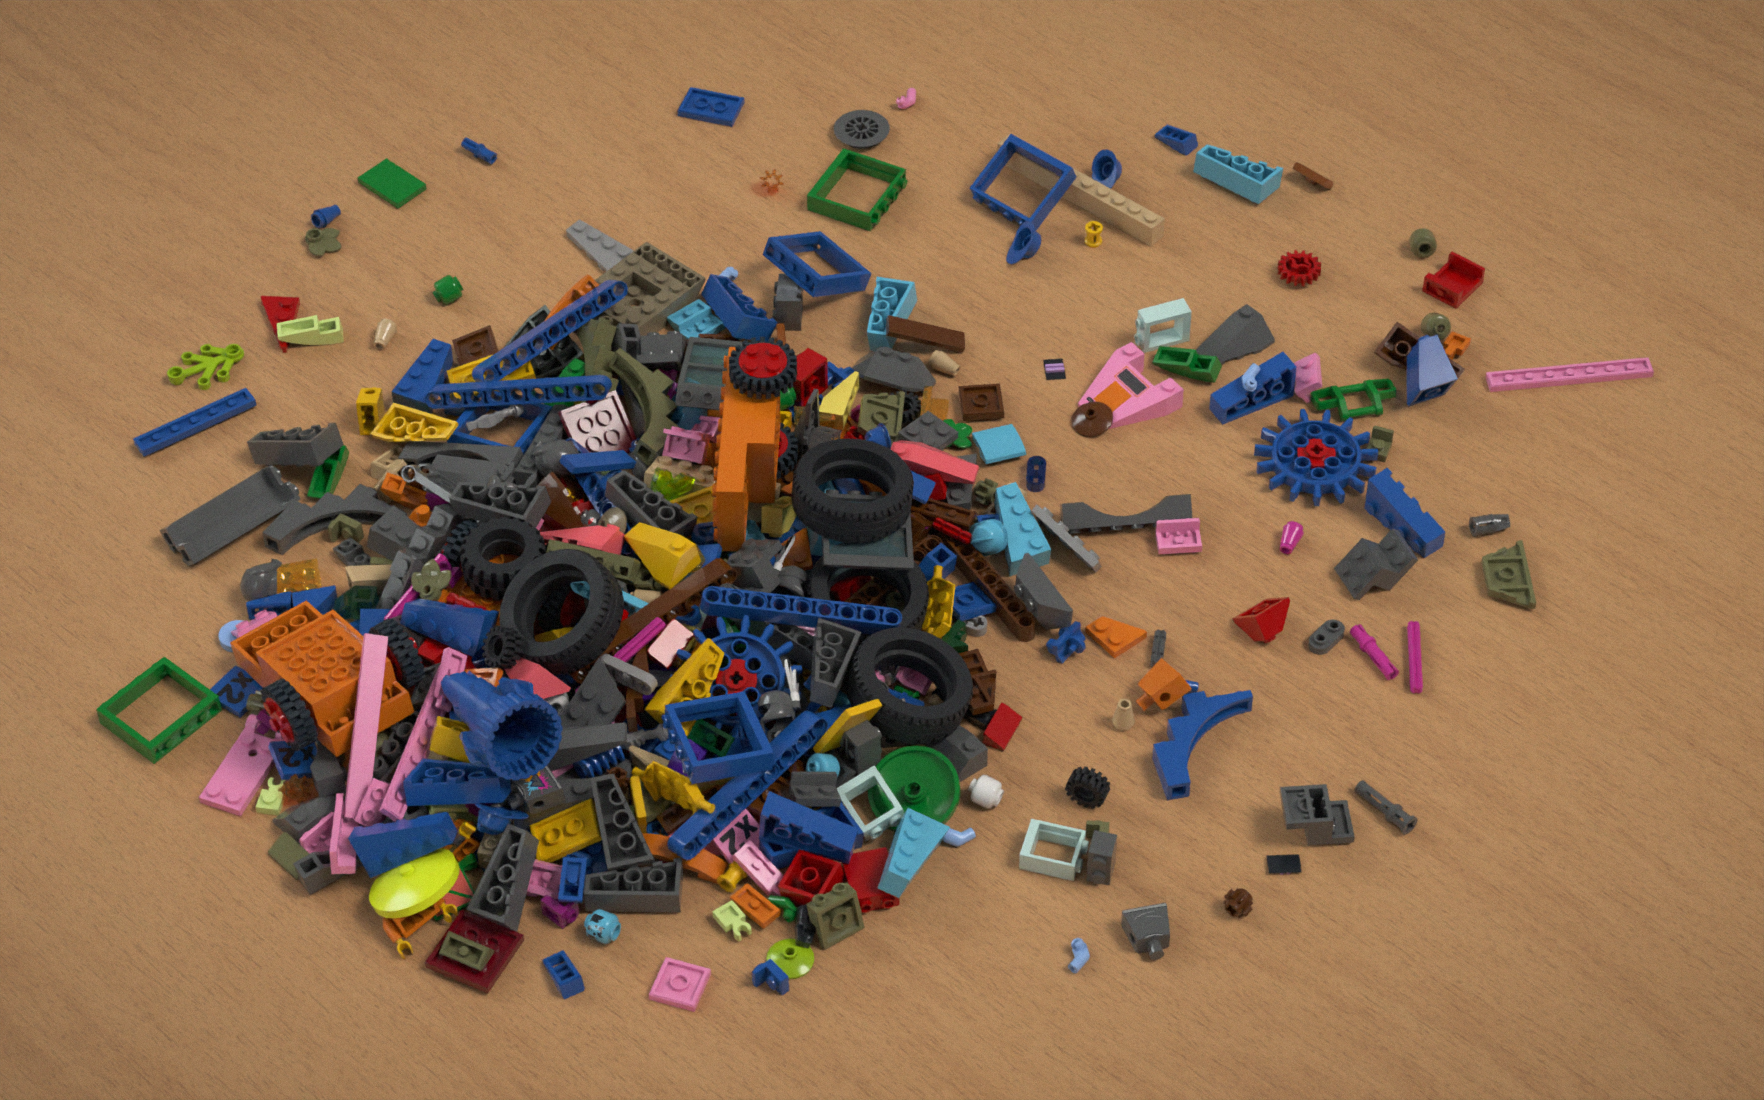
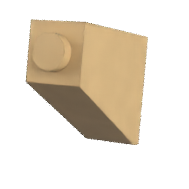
[345,565,392,611]

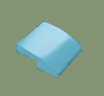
[667,299,725,339]
[972,424,1026,464]

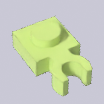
[255,777,286,816]
[712,900,752,941]

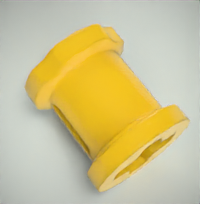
[1084,221,1103,248]
[717,861,748,893]

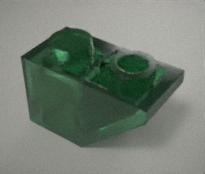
[333,585,379,620]

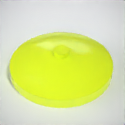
[369,848,460,918]

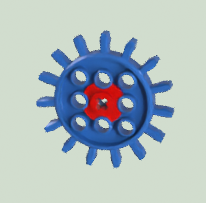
[1254,409,1378,506]
[670,615,803,738]

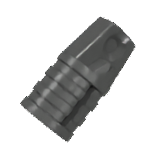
[1469,514,1510,536]

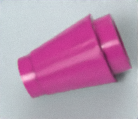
[1279,521,1304,554]

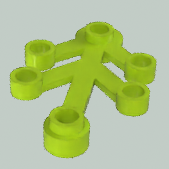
[167,344,244,390]

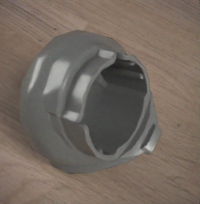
[533,440,579,477]
[240,558,282,601]

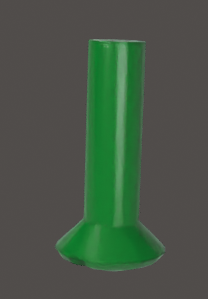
[894,685,920,700]

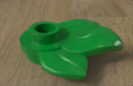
[943,419,973,448]

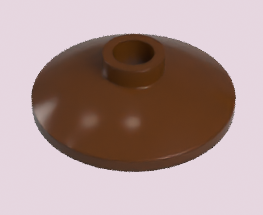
[1072,402,1113,437]

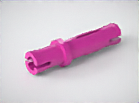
[1349,624,1399,680]

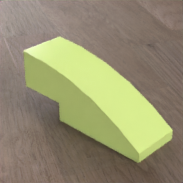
[277,315,344,345]

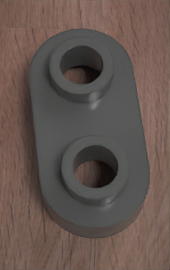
[1308,620,1345,655]

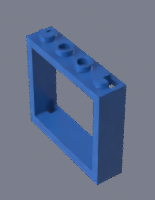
[969,134,1077,230]
[763,231,871,297]
[447,391,552,455]
[661,691,774,784]

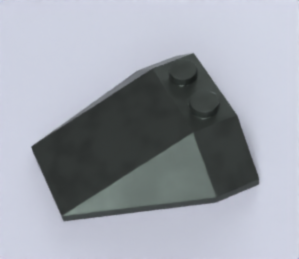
[505,305,584,391]

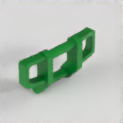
[1311,379,1396,421]

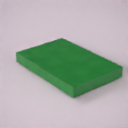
[358,158,427,209]

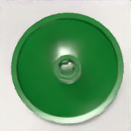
[868,746,961,832]

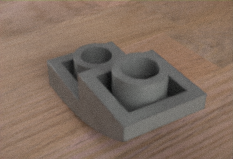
[333,538,371,566]

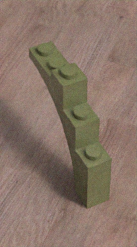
[573,317,619,403]
[609,348,681,466]

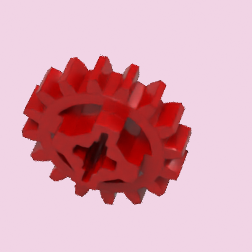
[1277,250,1321,287]

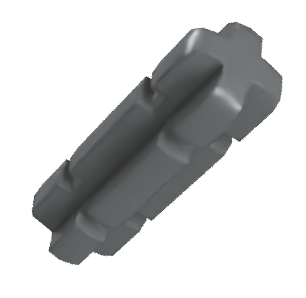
[1150,629,1167,667]

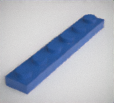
[133,388,257,457]

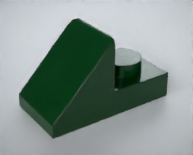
[941,619,968,653]
[687,719,735,757]

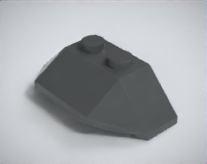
[852,346,936,394]
[1014,553,1073,630]

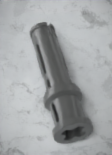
[1354,780,1418,835]

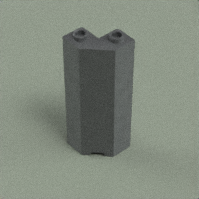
[159,465,301,566]

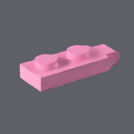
[434,647,467,712]
[732,840,784,896]

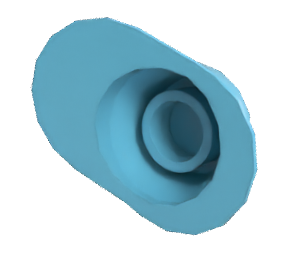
[969,519,1009,556]

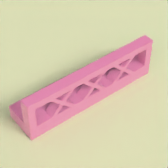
[329,793,361,874]

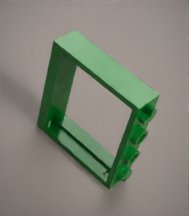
[807,148,908,231]
[96,656,222,764]

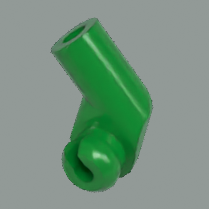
[768,895,797,922]

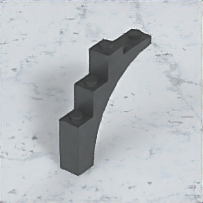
[262,484,407,555]
[376,503,470,609]

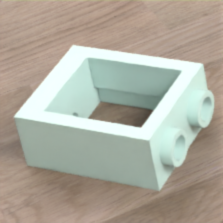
[1134,298,1192,353]
[837,765,904,841]
[1019,819,1089,881]

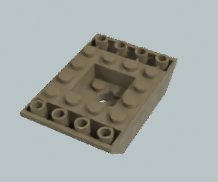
[581,242,705,336]

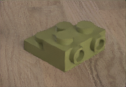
[806,882,865,949]

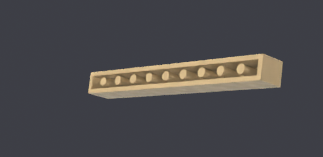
[997,134,1165,246]

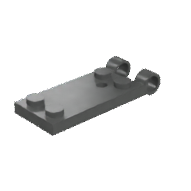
[401,463,479,524]

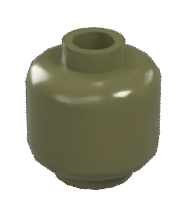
[1409,228,1437,258]
[1421,312,1451,340]

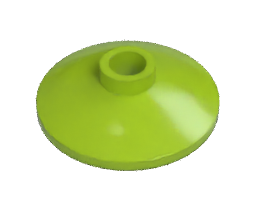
[766,939,814,979]

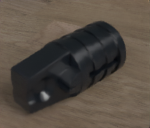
[794,904,816,948]

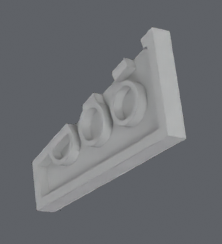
[566,219,634,272]
[1031,505,1102,573]

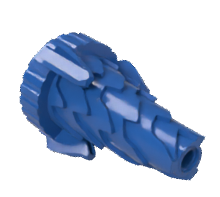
[441,670,563,780]

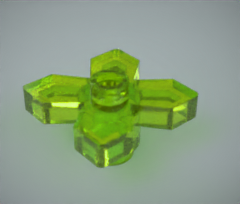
[651,467,695,501]

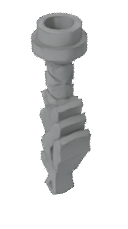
[466,404,524,431]
[621,724,669,750]

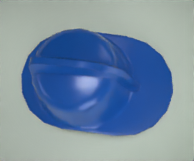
[1092,149,1122,189]
[1006,221,1041,265]
[865,423,891,449]
[475,803,529,835]

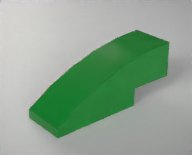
[1152,346,1222,383]
[307,445,349,499]

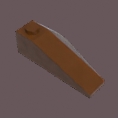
[1374,322,1465,386]
[535,472,589,531]

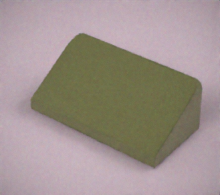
[268,832,309,880]
[439,931,495,971]

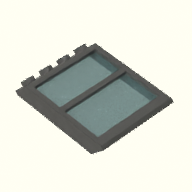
[675,337,751,410]
[821,490,914,571]

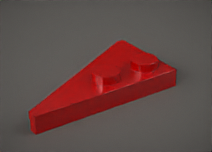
[260,296,300,353]

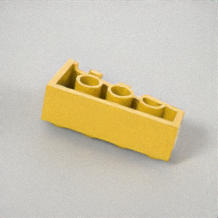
[429,716,470,763]

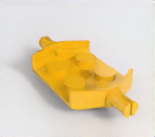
[921,565,955,638]
[631,761,715,814]

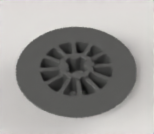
[834,110,890,149]

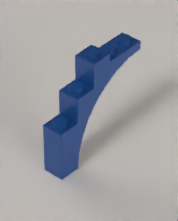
[1152,690,1253,801]

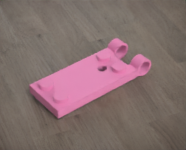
[199,714,284,816]

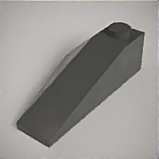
[794,389,820,466]

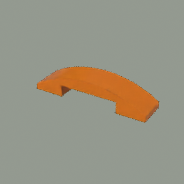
[545,274,599,350]
[380,472,428,510]
[642,833,728,885]

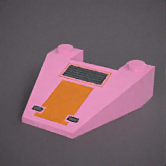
[1078,342,1184,429]

